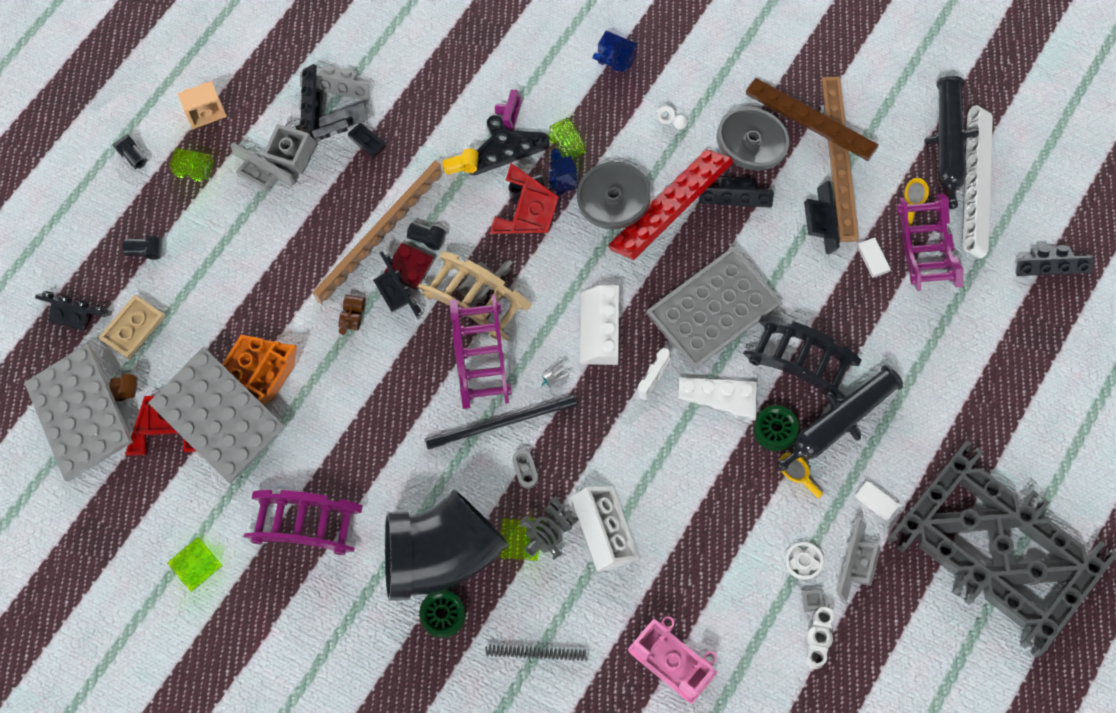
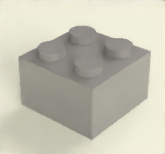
[262,124,316,174]

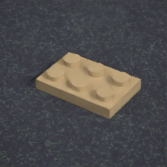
[98,295,166,360]

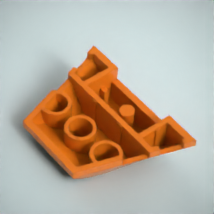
[222,335,297,406]

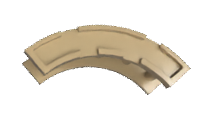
[418,251,532,341]

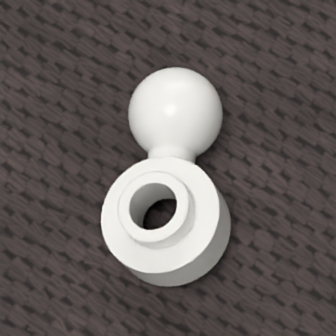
[656,106,688,130]

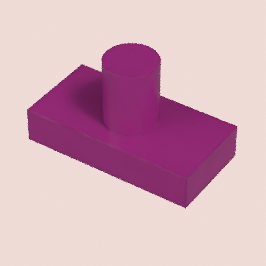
[495,89,523,130]

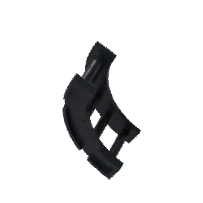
[743,316,862,399]

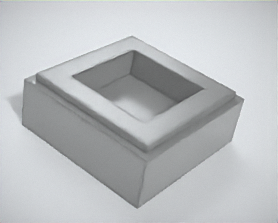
[801,589,825,612]

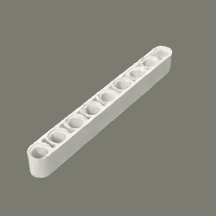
[963,105,993,258]

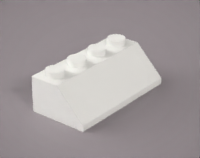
[580,285,619,365]
[571,486,640,571]

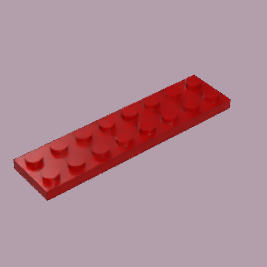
[608,149,733,260]

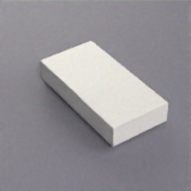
[857,238,891,278]
[855,481,899,521]

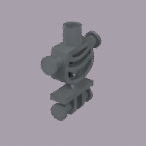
[519,496,579,560]

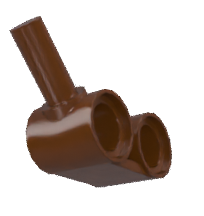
[338,294,366,335]
[108,374,139,402]

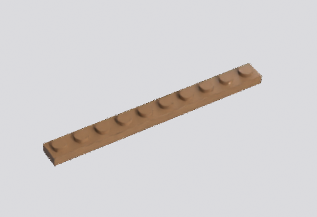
[821,77,859,242]
[313,160,442,304]

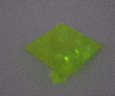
[499,518,542,561]
[167,537,223,592]

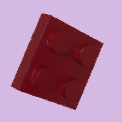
[384,242,435,291]

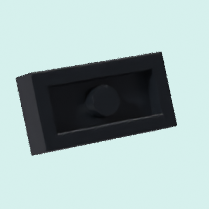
[347,123,386,159]

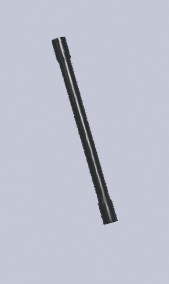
[425,395,577,450]

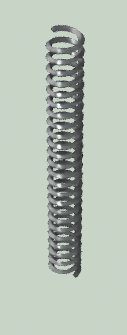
[485,645,588,661]

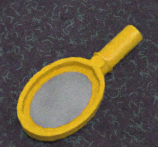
[904,178,929,226]
[779,453,824,499]

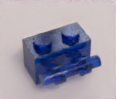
[592,31,638,73]
[548,148,577,195]

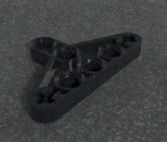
[469,115,550,176]

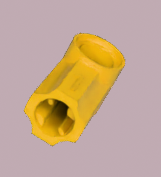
[442,148,478,175]

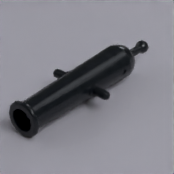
[924,75,979,210]
[777,365,903,471]

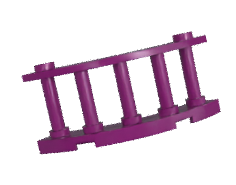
[897,194,963,291]
[449,295,512,409]
[243,490,363,555]

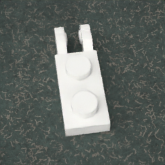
[638,348,670,400]

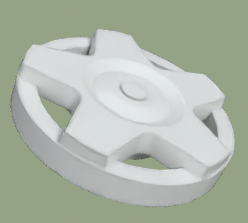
[785,542,823,580]

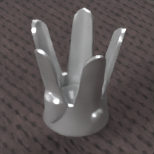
[541,361,570,388]

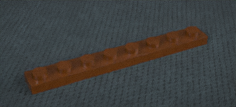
[746,78,879,161]

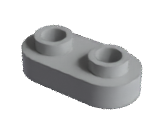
[512,450,538,489]

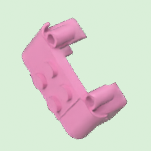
[628,616,718,704]

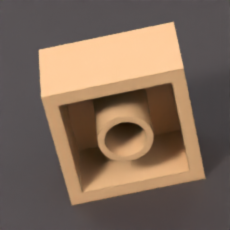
[177,81,227,129]

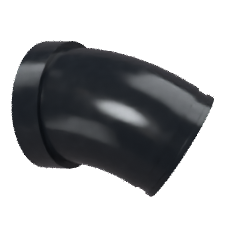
[385,489,510,601]

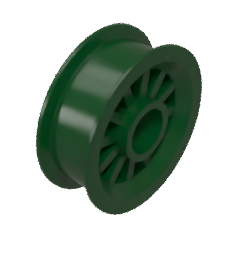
[754,405,799,451]
[419,590,465,638]

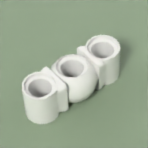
[806,607,834,669]

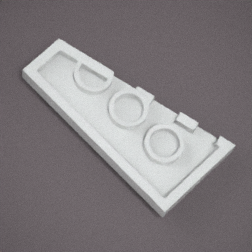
[678,377,757,421]

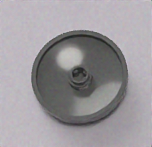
[716,107,789,170]
[577,162,651,229]

